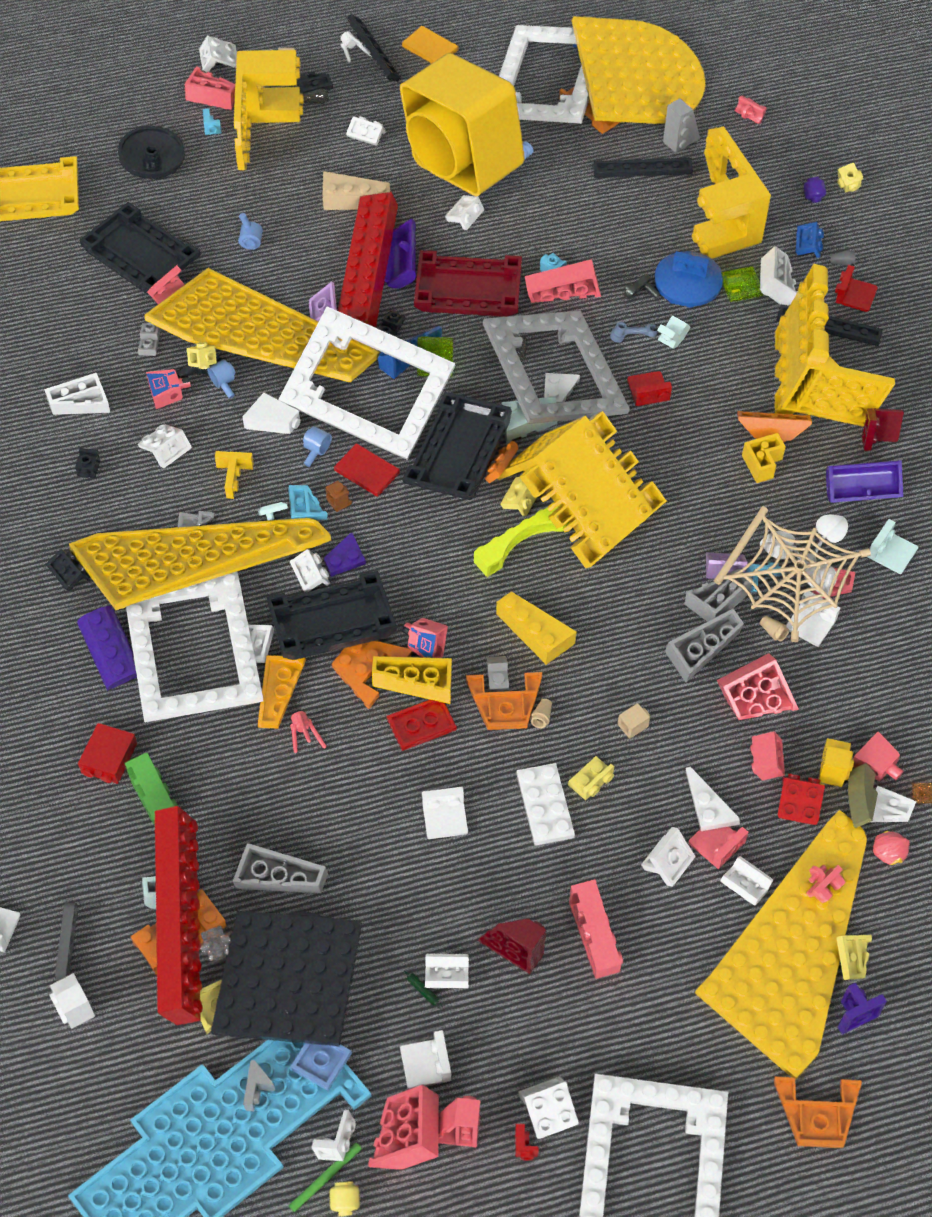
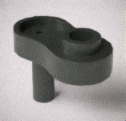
[624,273,660,300]

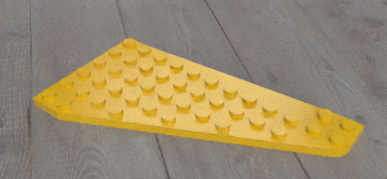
[69,518,331,610]
[695,810,867,1080]

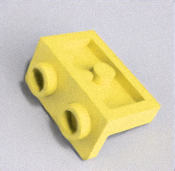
[568,756,614,800]

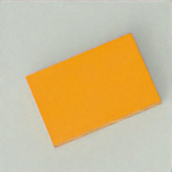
[402,26,458,63]

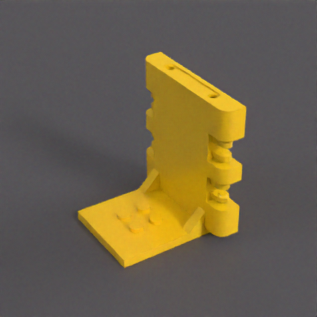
[775,264,895,427]
[497,411,667,568]

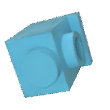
[540,253,567,272]

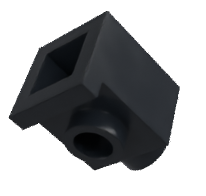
[75,448,100,478]

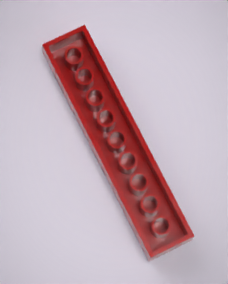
[338,192,398,328]
[155,806,203,1025]

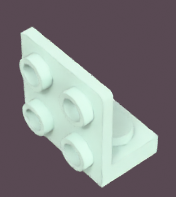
[868,519,918,574]

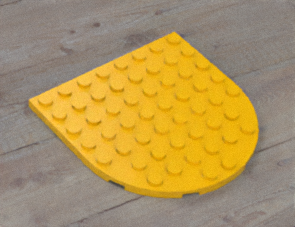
[572,16,705,124]

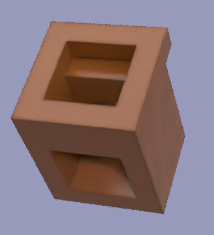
[325,480,352,512]

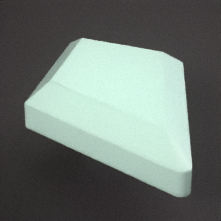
[258,502,288,521]

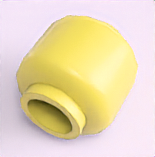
[329,1182,360,1216]

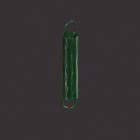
[404,970,443,1009]

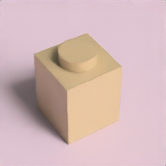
[618,703,650,739]

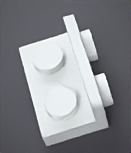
[346,117,386,146]
[445,196,484,230]
[290,549,330,593]

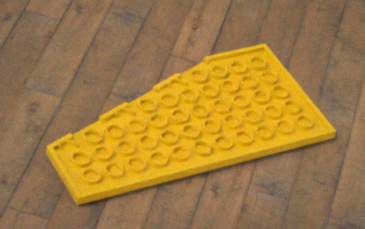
[145,268,380,382]

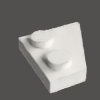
[544,373,580,403]
[248,624,274,663]
[871,786,916,822]

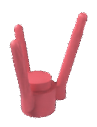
[290,711,326,753]

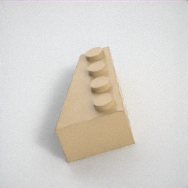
[323,171,390,210]

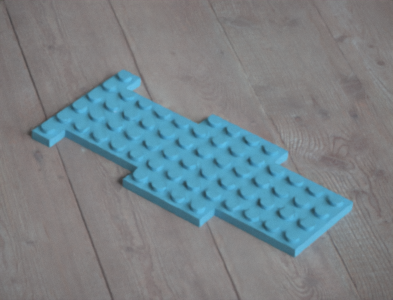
[68,1040,371,1217]

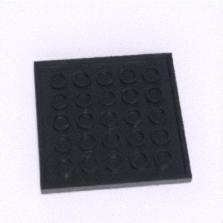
[211,911,362,1047]

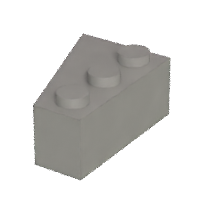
[663,99,700,153]
[685,568,753,622]

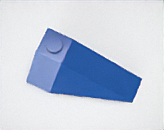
[378,326,442,379]

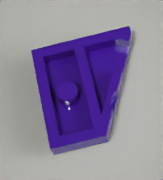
[324,533,366,577]

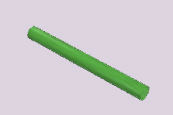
[288,1143,362,1212]

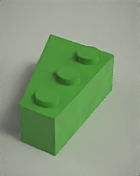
[125,753,178,827]

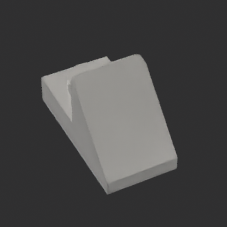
[486,656,509,692]
[243,1060,275,1111]

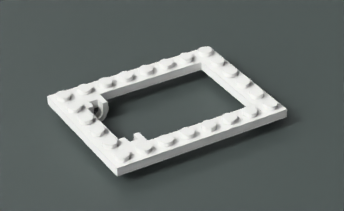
[499,25,589,123]
[278,307,455,460]
[126,571,263,722]
[579,1074,728,1217]

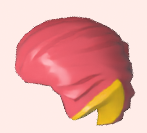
[873,831,910,865]

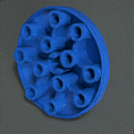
[654,251,723,308]

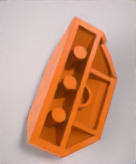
[737,411,812,442]

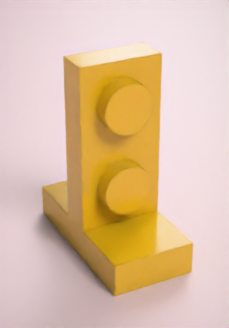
[215,451,254,499]

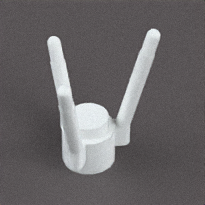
[341,31,371,62]

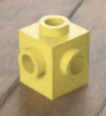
[837,163,863,193]
[187,342,217,369]

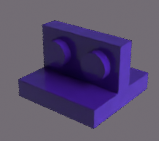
[838,982,887,1035]

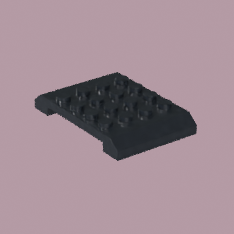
[80,202,201,295]
[402,391,512,500]
[266,571,397,660]

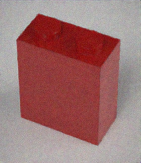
[78,723,137,784]

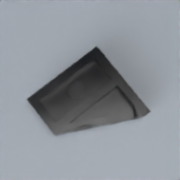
[297,72,333,96]

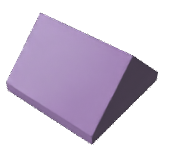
[309,282,337,322]
[706,552,747,579]

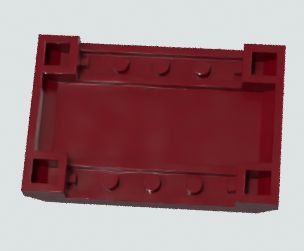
[414,250,522,317]

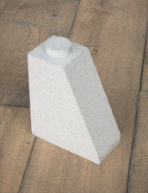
[243,393,301,434]

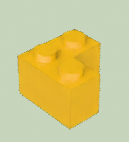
[742,433,786,483]
[819,738,854,787]

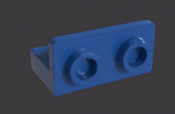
[796,222,824,258]

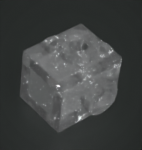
[201,926,231,961]

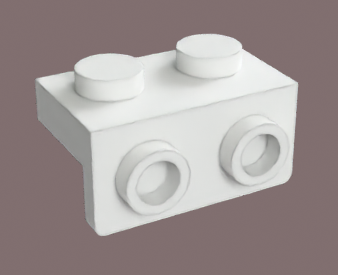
[721,856,773,905]
[425,954,468,988]

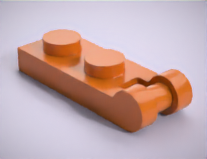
[484,441,518,484]

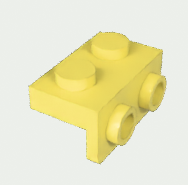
[501,477,537,516]

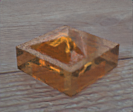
[912,783,932,804]

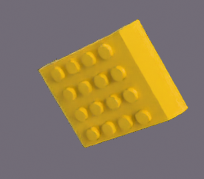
[0,156,79,221]

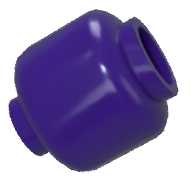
[803,177,826,203]

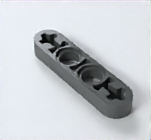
[55,902,78,981]

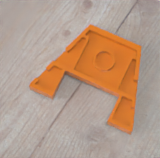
[332,641,413,709]
[466,672,542,730]
[774,1077,862,1148]

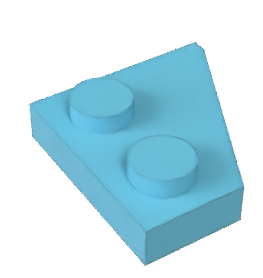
[288,485,327,520]

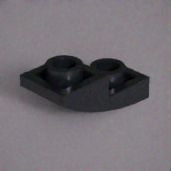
[378,310,406,336]

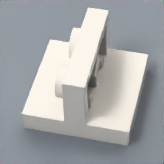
[641,827,696,887]

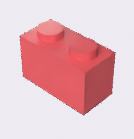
[750,731,785,781]

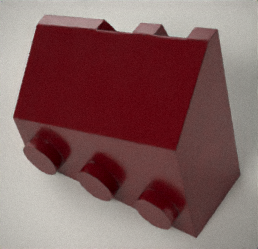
[477,918,546,974]

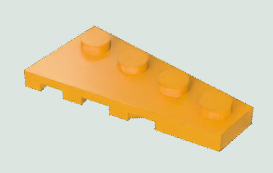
[258,655,306,729]

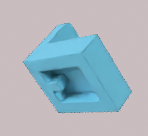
[203,109,221,135]

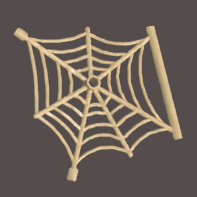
[714,506,871,642]

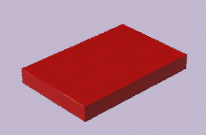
[334,443,400,497]
[386,700,457,751]

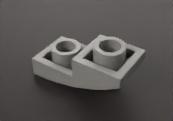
[138,323,160,356]

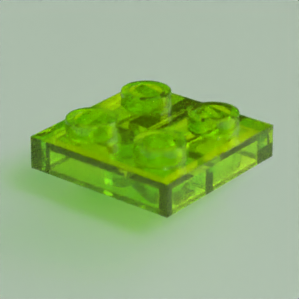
[721,266,763,302]

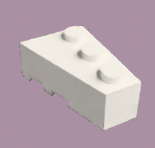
[45,373,110,415]

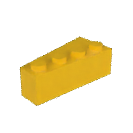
[496,592,576,665]
[372,656,452,704]

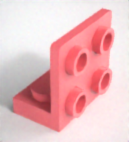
[147,266,185,304]
[688,827,748,869]

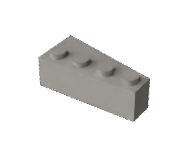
[665,609,744,683]
[232,843,328,893]

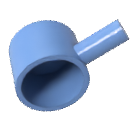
[239,213,263,249]
[207,359,235,399]
[303,426,332,467]

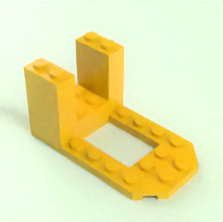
[234,50,304,170]
[692,126,771,259]

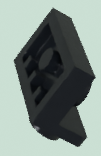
[45,549,91,591]

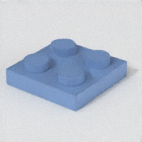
[290,1043,352,1091]

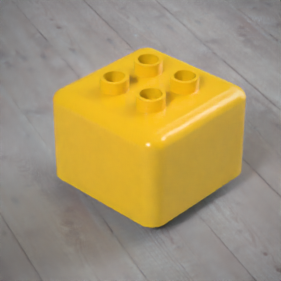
[400,53,525,196]

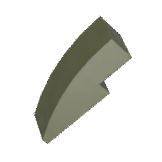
[848,763,878,828]

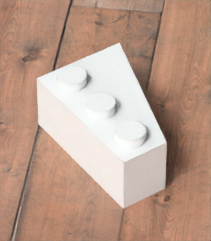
[760,246,798,306]

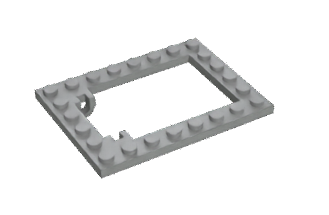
[483,311,630,424]

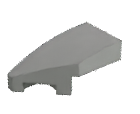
[177,511,215,527]

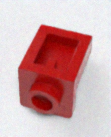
[515,1124,539,1160]

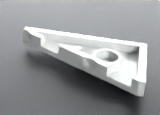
[686,767,740,831]

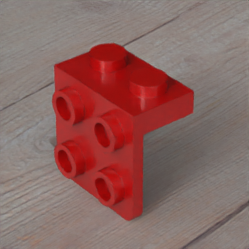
[835,265,878,312]
[627,371,672,406]
[777,773,825,825]

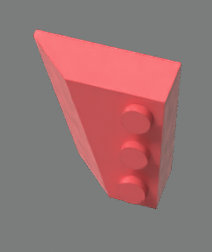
[717,653,799,720]
[368,1084,439,1169]

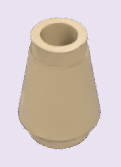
[760,616,789,641]
[530,699,552,728]

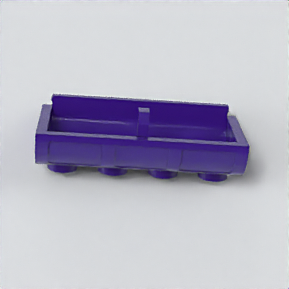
[385,218,416,288]
[826,460,903,503]
[77,606,137,691]

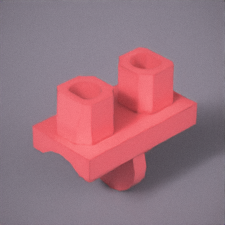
[735,96,767,124]
[806,865,846,903]

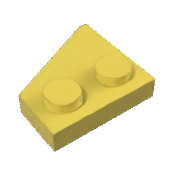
[836,935,872,980]

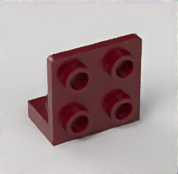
[861,408,904,451]

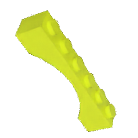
[474,507,569,577]

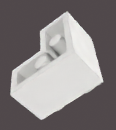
[49,973,95,1029]

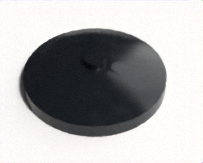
[118,126,185,179]

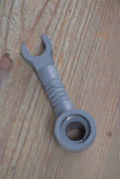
[610,322,658,343]

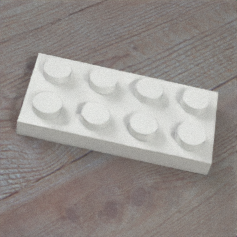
[516,763,575,846]

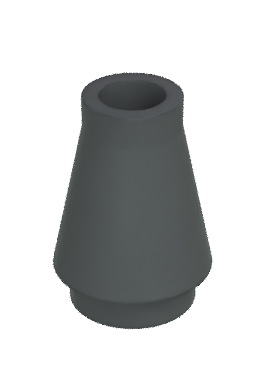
[830,249,855,266]

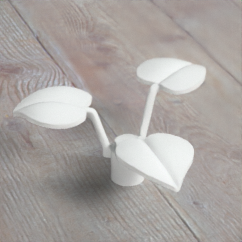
[760,515,848,594]

